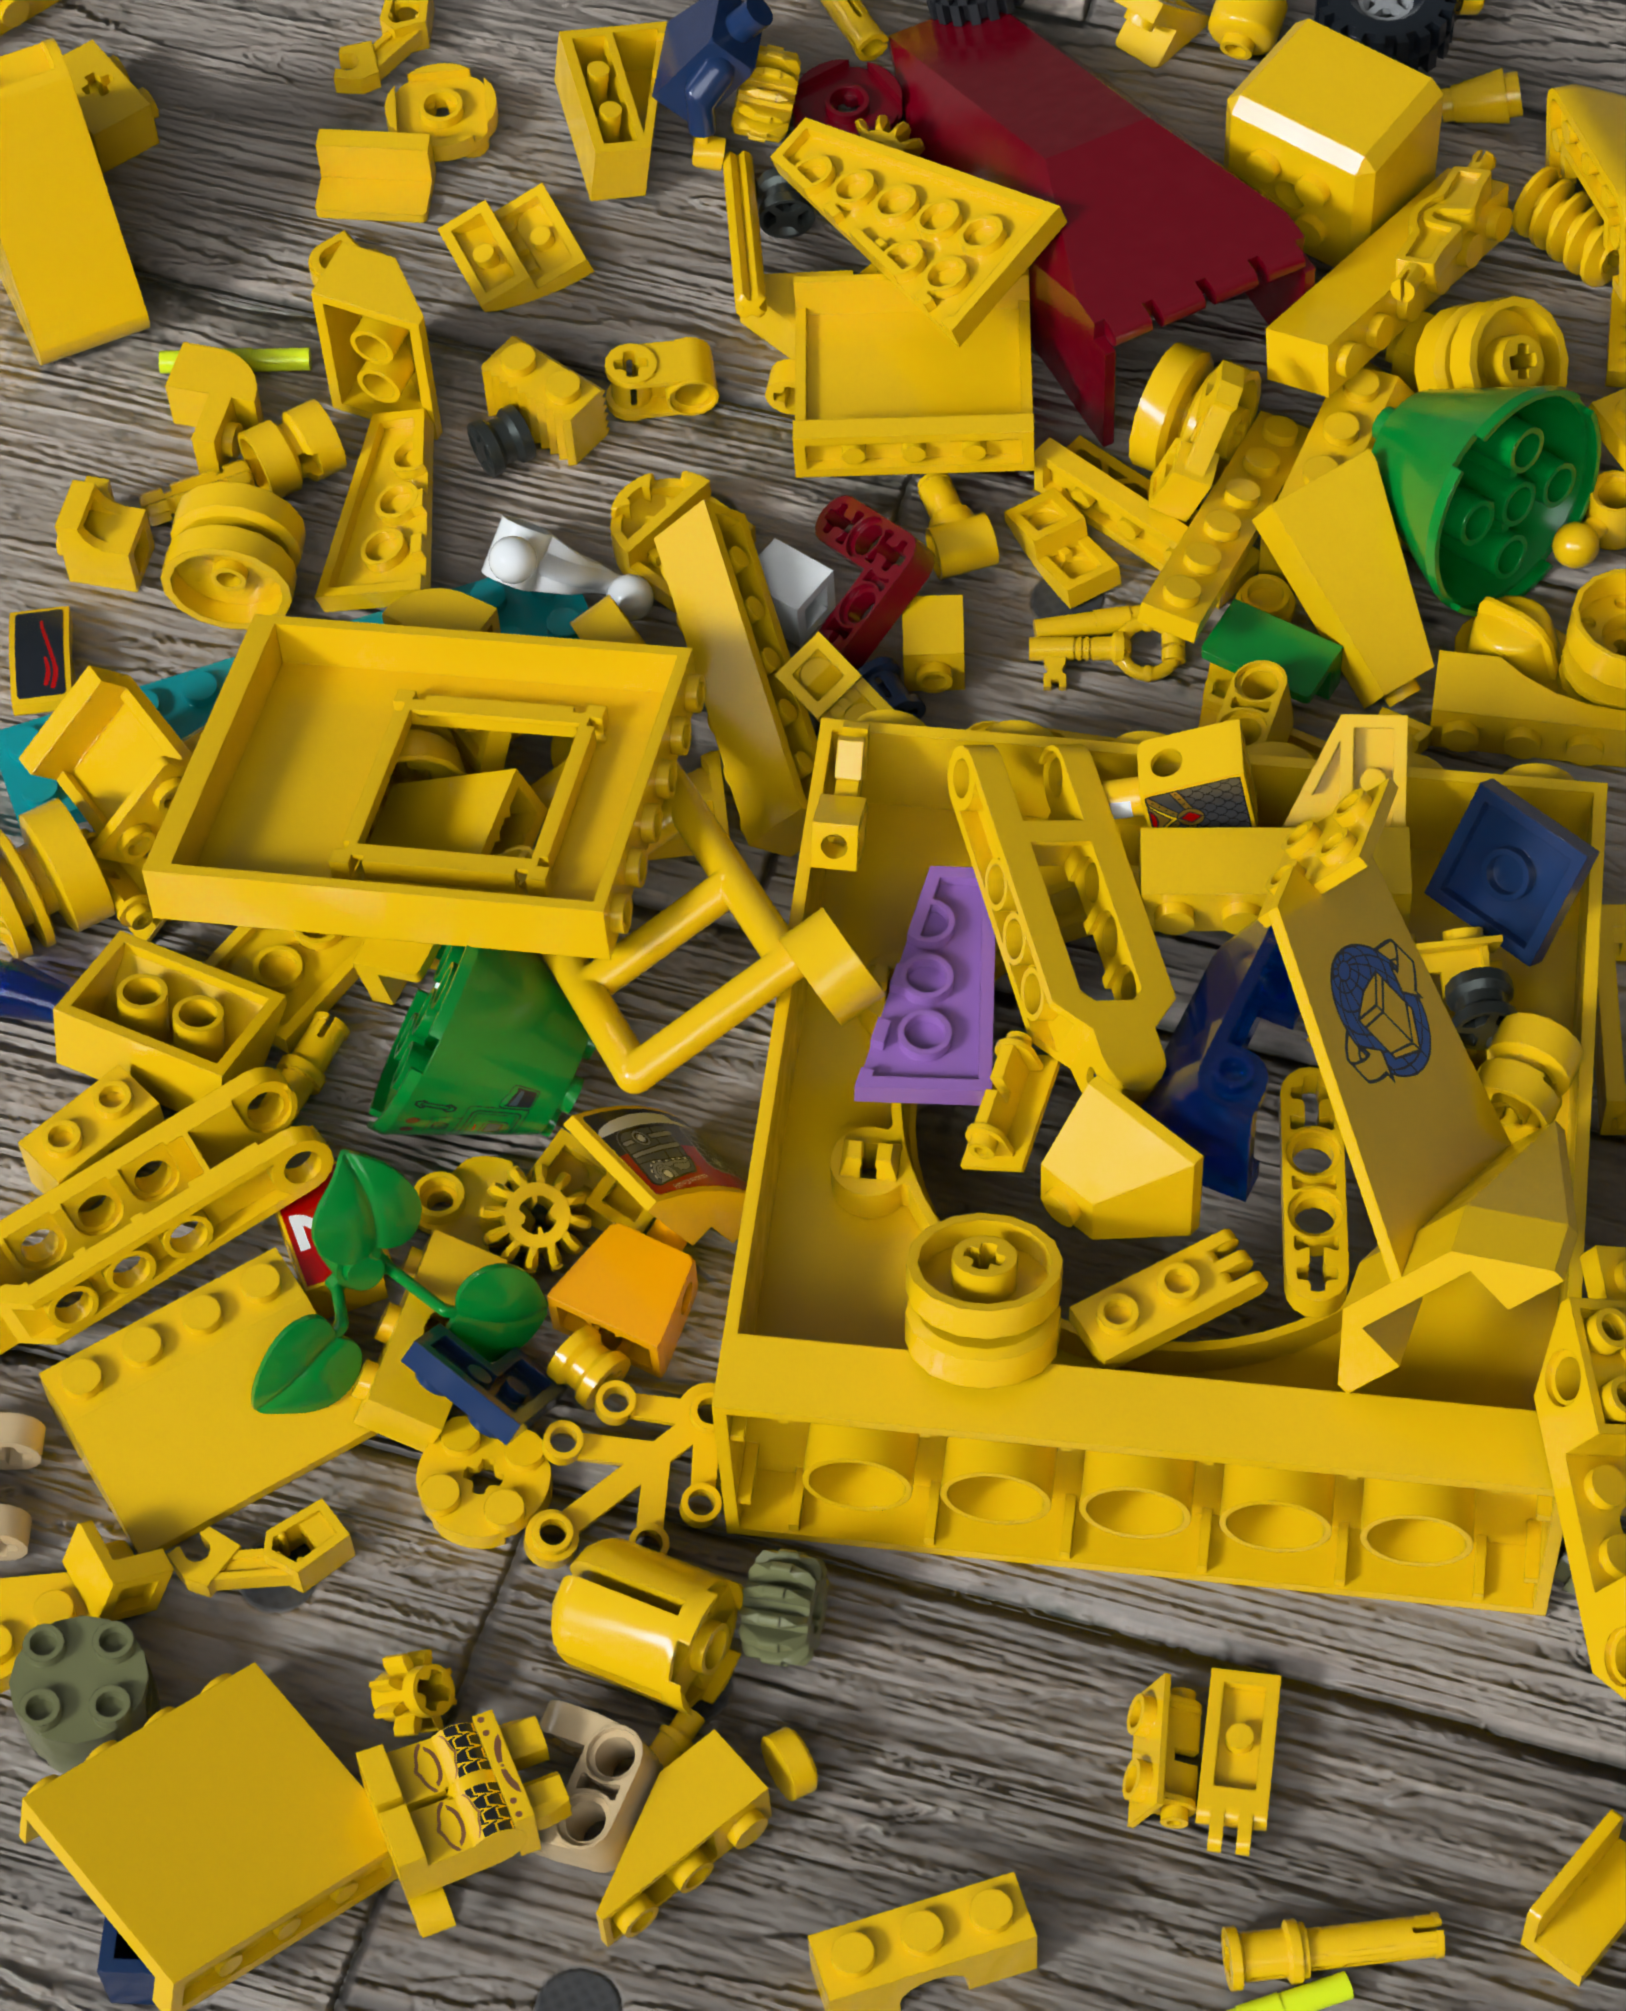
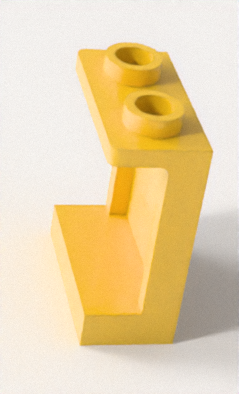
[18,665,193,865]

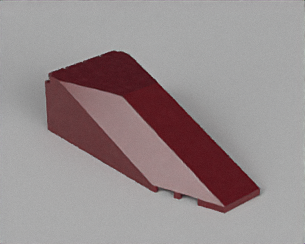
[888,12,1316,448]

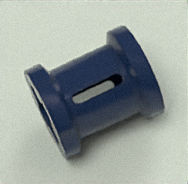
[857,657,926,719]

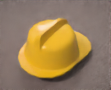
[1455,596,1567,693]

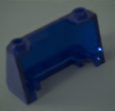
[1140,919,1301,1203]

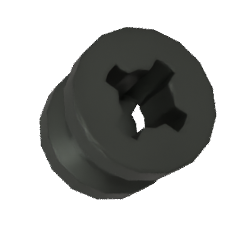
[756,167,815,239]
[467,404,536,478]
[1445,967,1518,1050]

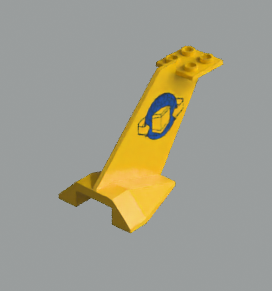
[1257,778,1578,1394]

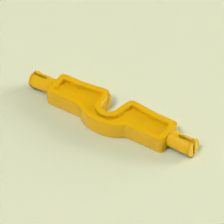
[1390,150,1496,302]

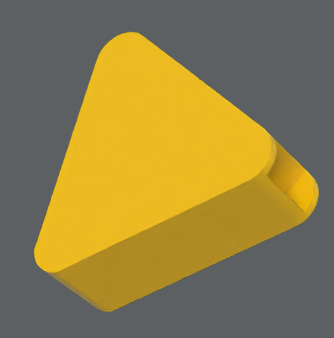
[0,38,150,366]

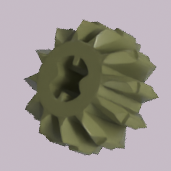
[738,1548,830,1667]

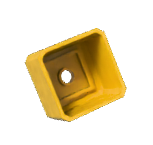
[1224,18,1444,268]

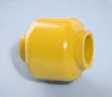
[1208,0,1288,60]

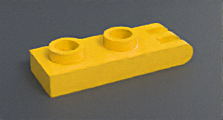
[1069,1228,1268,1370]

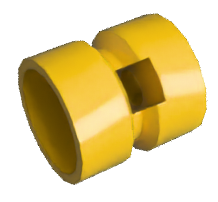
[238,399,347,498]
[1477,1012,1583,1142]

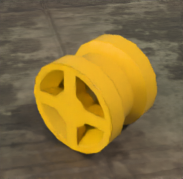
[546,1325,631,1410]

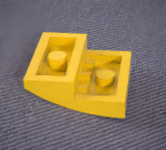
[437,183,595,313]

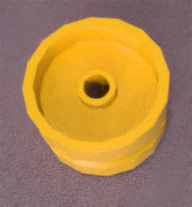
[1414,296,1569,392]
[1129,342,1261,494]
[160,481,306,630]
[905,1213,1063,1389]

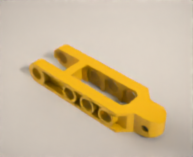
[947,744,1176,1108]
[0,1067,334,1355]

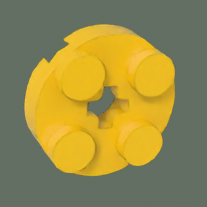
[385,63,499,162]
[416,1416,553,1549]

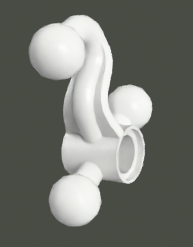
[481,515,654,622]

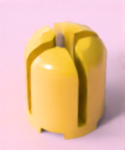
[551,1538,744,1715]

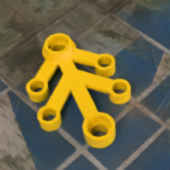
[523,1380,722,1569]

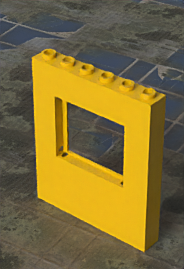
[142,614,706,960]

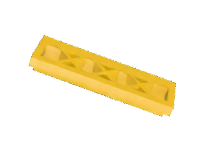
[1034,435,1260,609]

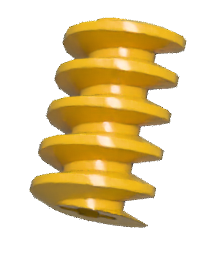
[1512,166,1619,288]

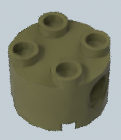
[9,1615,161,1774]

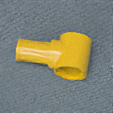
[917,473,999,580]

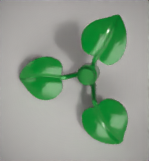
[251,1149,549,1414]

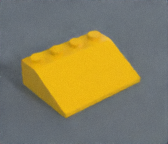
[38,1247,378,1554]

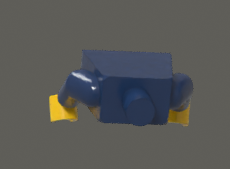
[652,0,773,171]

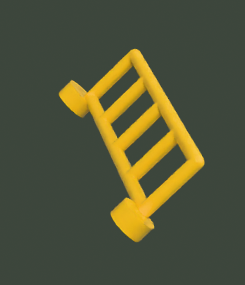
[459,594,886,1094]

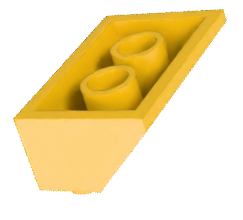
[311,242,443,440]
[53,930,287,1112]

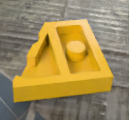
[1282,714,1408,827]

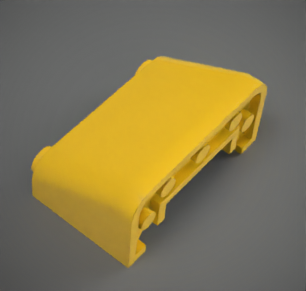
[1545,84,1626,302]

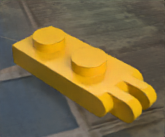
[1195,1668,1281,1856]

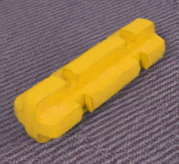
[139,460,255,527]

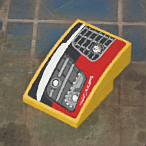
[563,1105,747,1246]

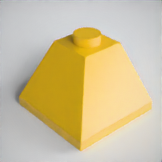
[1041,1075,1204,1240]

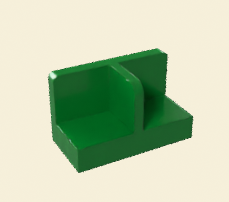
[1201,598,1343,704]

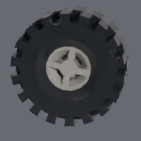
[1314,0,1456,73]

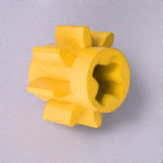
[369,1649,457,1737]

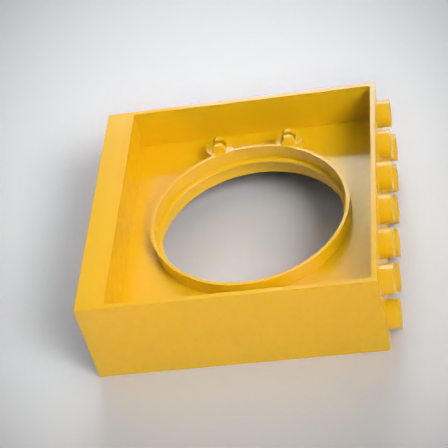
[712,709,1608,1616]

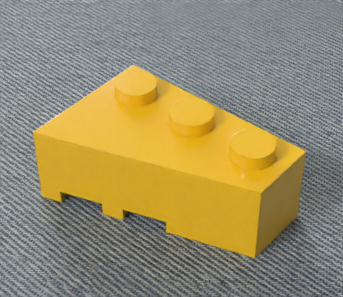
[554,21,668,201]

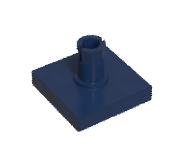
[1424,778,1600,967]

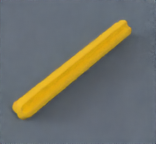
[723,150,767,319]

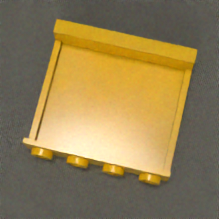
[792,269,1035,478]
[19,1662,398,2011]

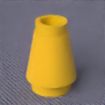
[1440,67,1523,124]

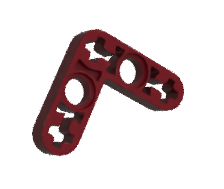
[815,495,935,670]

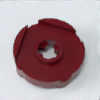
[792,59,903,136]

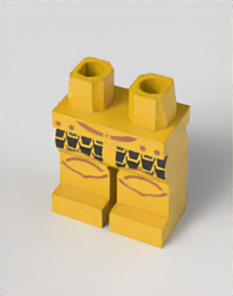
[355,1709,572,1901]

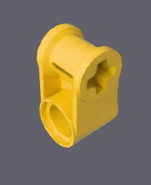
[605,337,719,421]

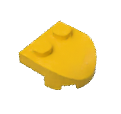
[610,471,756,613]

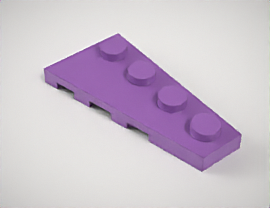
[854,866,995,1106]

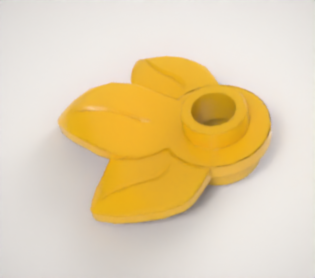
[414,1156,536,1252]

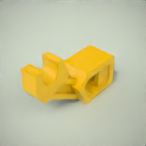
[333,0,435,94]
[1148,360,1245,522]
[810,721,870,871]
[166,1498,356,1598]

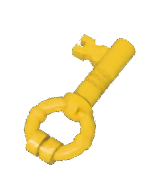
[1029,617,1186,691]

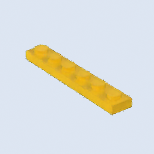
[1137,410,1310,643]

